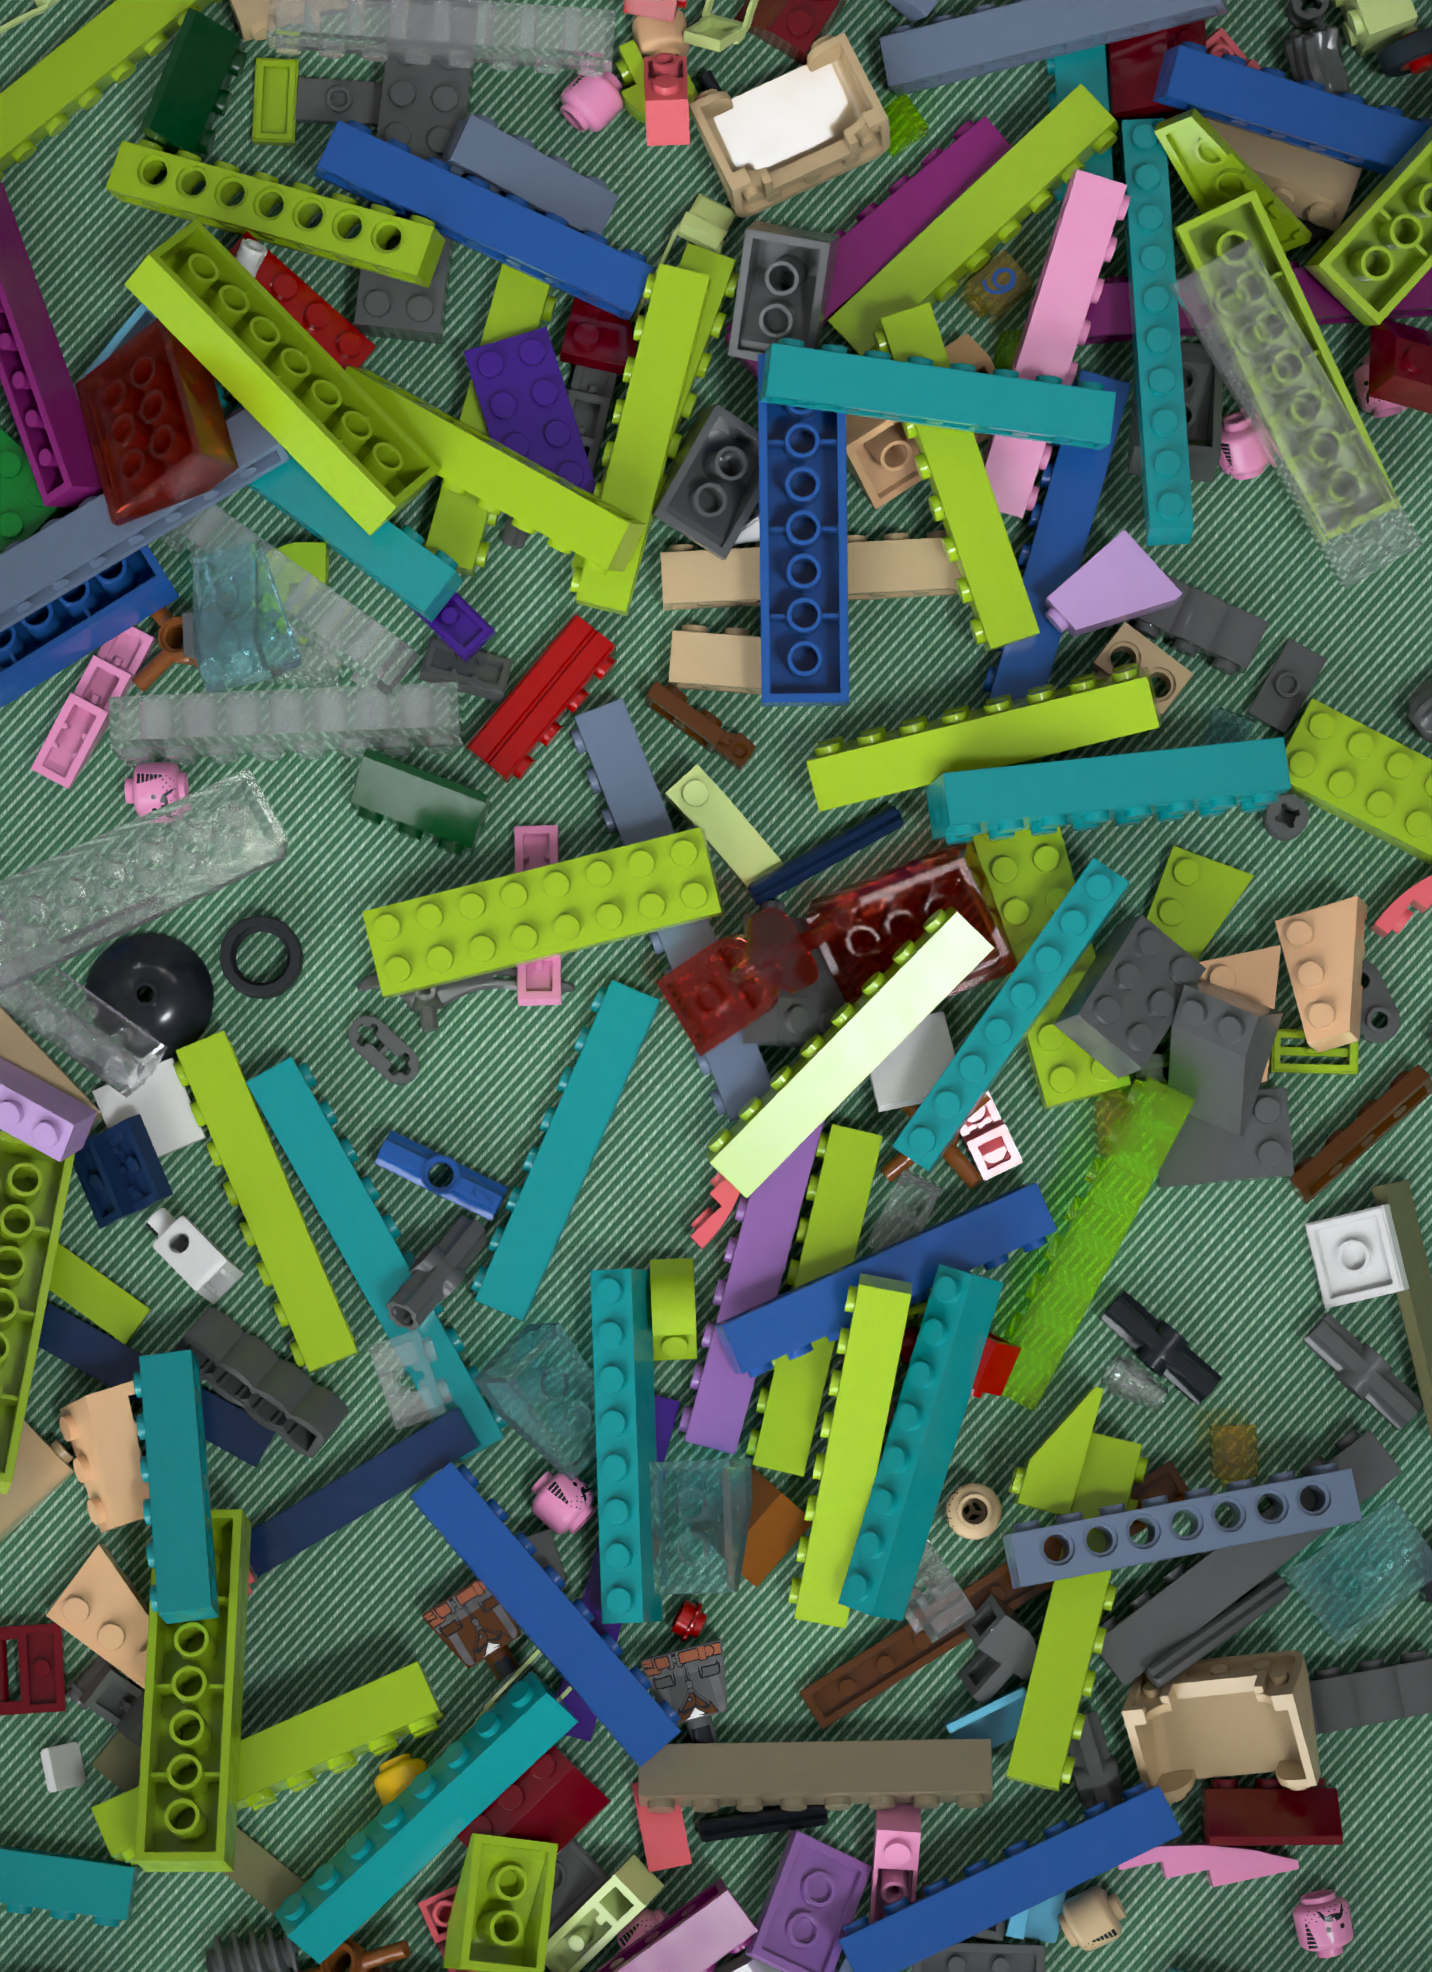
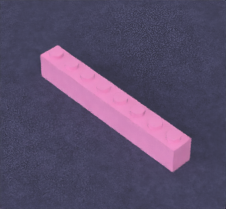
[983,169,1130,519]

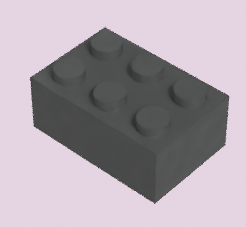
[1053,914,1206,1078]

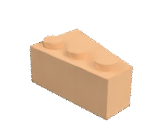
[1275,896,1368,1053]
[1198,945,1281,1085]
[59,1380,150,1533]
[46,1543,149,1689]

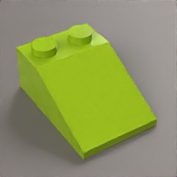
[1008,1386,1104,1516]
[443,1833,558,1972]

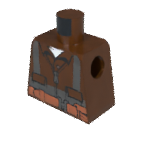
[422,1579,522,1681]

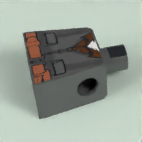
[640,1639,728,1743]

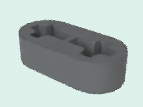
[348,1016,420,1085]

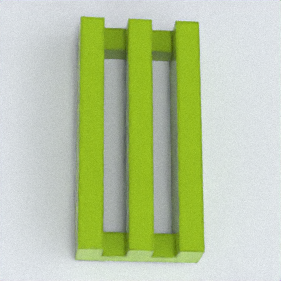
[1270,1029,1358,1075]

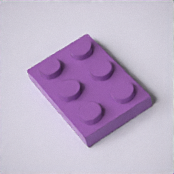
[745,1830,872,1972]

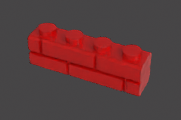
[466,614,617,784]

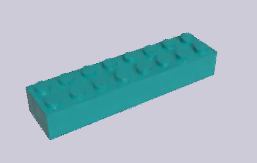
[925,737,1291,845]

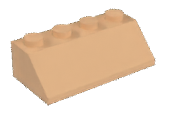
[846,333,995,509]

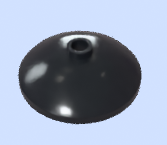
[84,933,214,1063]

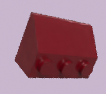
[734,0,848,65]
[1106,20,1207,120]
[1368,319,1432,414]
[457,1743,611,1855]
[1201,1778,1343,1846]

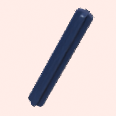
[747,806,904,905]

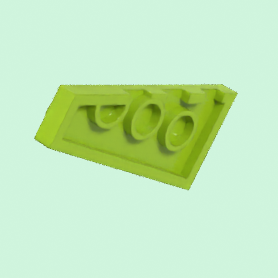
[1154,108,1312,252]
[1146,846,1254,960]

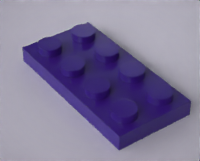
[464,327,596,494]

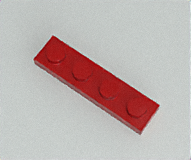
[229,231,377,370]

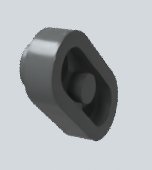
[1360,960,1400,1044]

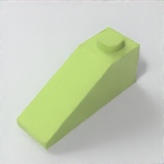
[665,764,784,887]
[545,1854,665,1972]

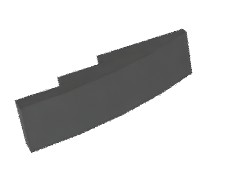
[568,365,618,477]

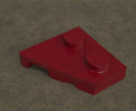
[560,297,638,375]

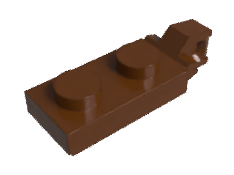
[645,681,756,771]

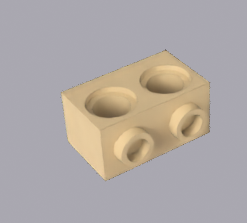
[1091,622,1194,717]

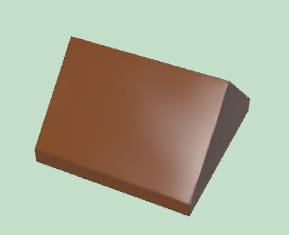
[691,1464,812,1587]

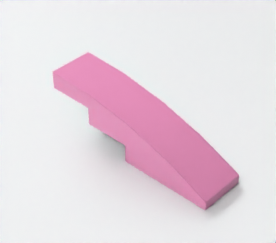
[31,626,157,789]
[514,825,562,1006]
[1116,1842,1299,1887]

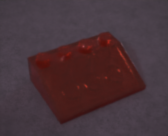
[75,318,239,526]
[805,842,1018,1005]

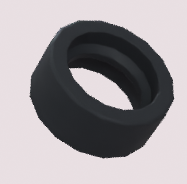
[219,915,304,1000]

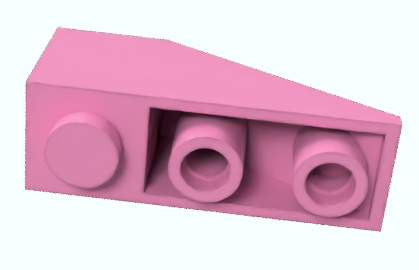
[869,1803,921,1922]

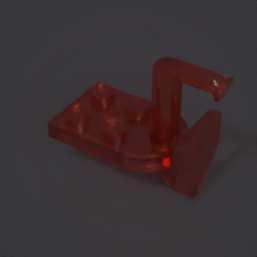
[656,906,855,1057]

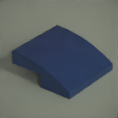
[73,1114,173,1229]

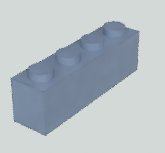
[440,114,619,235]

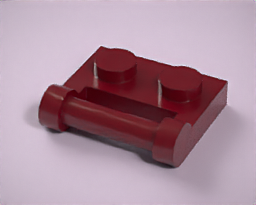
[0,1623,68,1716]

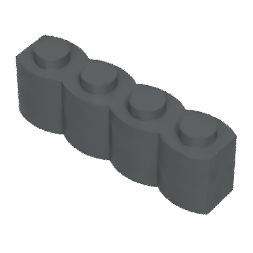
[1128,574,1268,676]
[174,1308,349,1458]
[1309,1650,1432,1735]

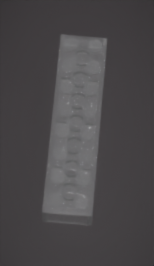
[1169,239,1423,588]
[109,682,464,767]
[0,768,289,991]

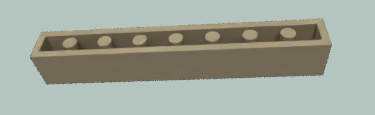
[638,1739,993,1813]

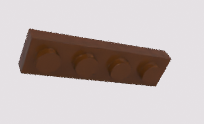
[1289,1064,1432,1205]

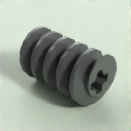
[205,1927,300,1972]

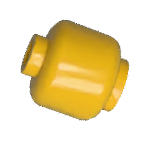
[374,1753,428,1807]

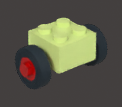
[1330,0,1432,78]

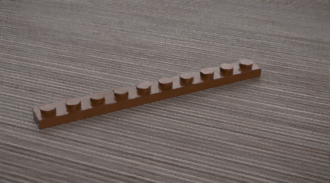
[799,1460,1190,1730]

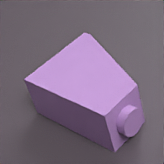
[1044,529,1183,637]

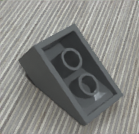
[728,221,840,361]
[1127,342,1224,482]
[652,404,759,560]
[743,913,844,1048]
[1167,982,1283,1136]
[1152,1087,1294,1188]

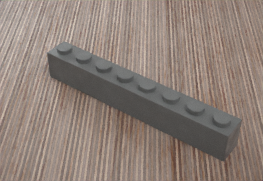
[1098,1429,1402,1686]

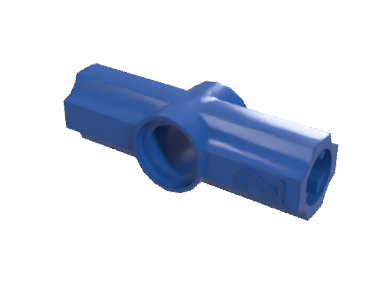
[375,1130,509,1222]

